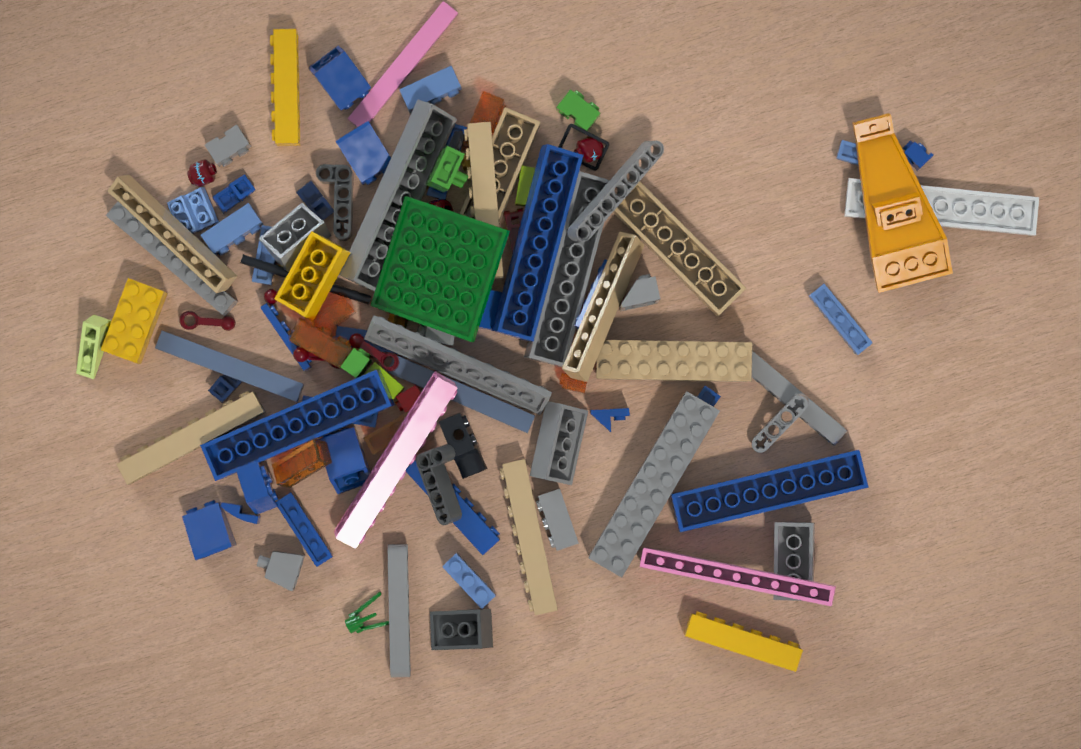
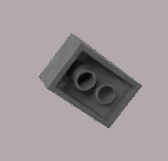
[430,609,493,650]

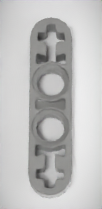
[752,393,809,453]

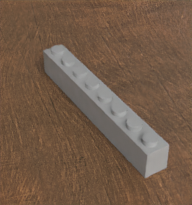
[106,201,238,316]

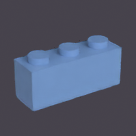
[399,66,462,113]
[201,203,263,256]
[442,553,496,609]

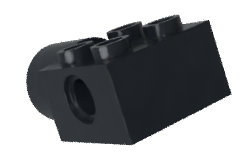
[439,413,488,479]

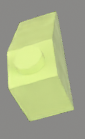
[76,315,111,379]

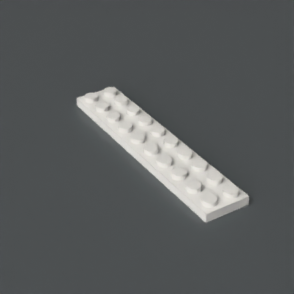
[844,178,1039,236]

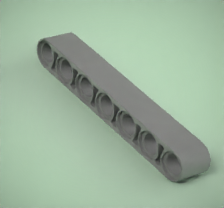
[568,140,664,242]
[752,352,847,446]
[388,544,411,678]

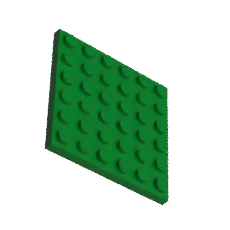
[370,196,510,342]

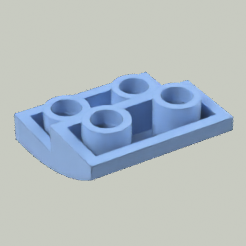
[167,187,219,234]

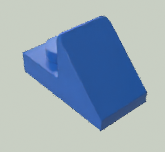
[590,408,630,432]

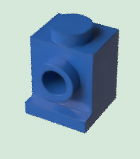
[903,140,934,171]

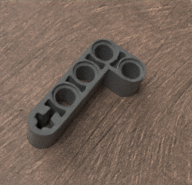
[316,164,354,241]
[416,444,462,525]

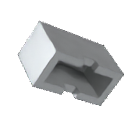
[205,125,252,167]

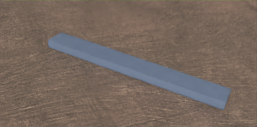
[155,331,304,402]
[387,356,535,433]

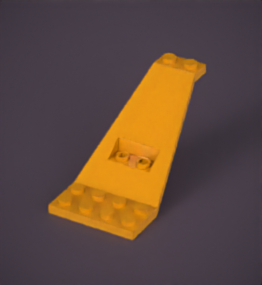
[852,113,953,293]

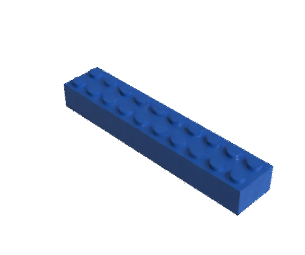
[492,144,583,342]
[200,370,395,481]
[670,450,869,532]

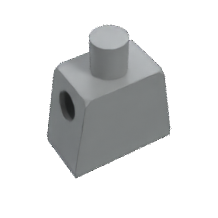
[257,551,305,591]

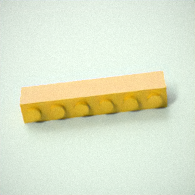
[270,29,300,146]
[684,611,803,672]

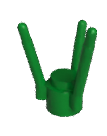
[345,592,389,634]

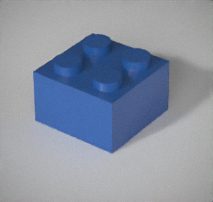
[236,461,278,515]

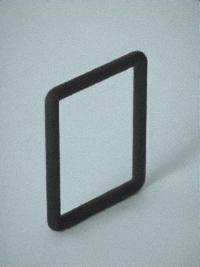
[558,124,609,171]

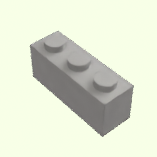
[536,488,579,551]

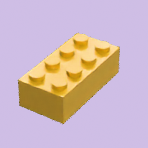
[274,231,351,320]
[101,278,168,364]

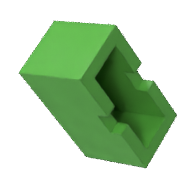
[556,89,601,131]
[341,348,372,378]

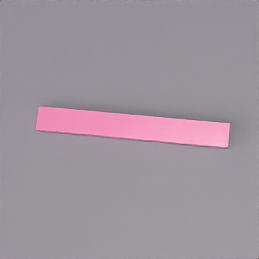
[348,1,458,127]

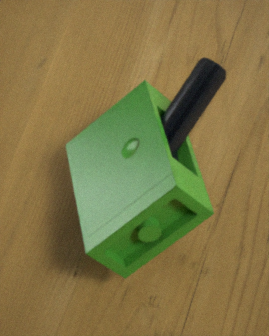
[426,131,468,193]

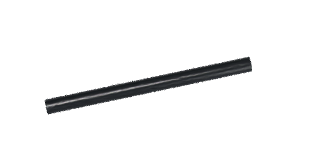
[240,254,371,305]

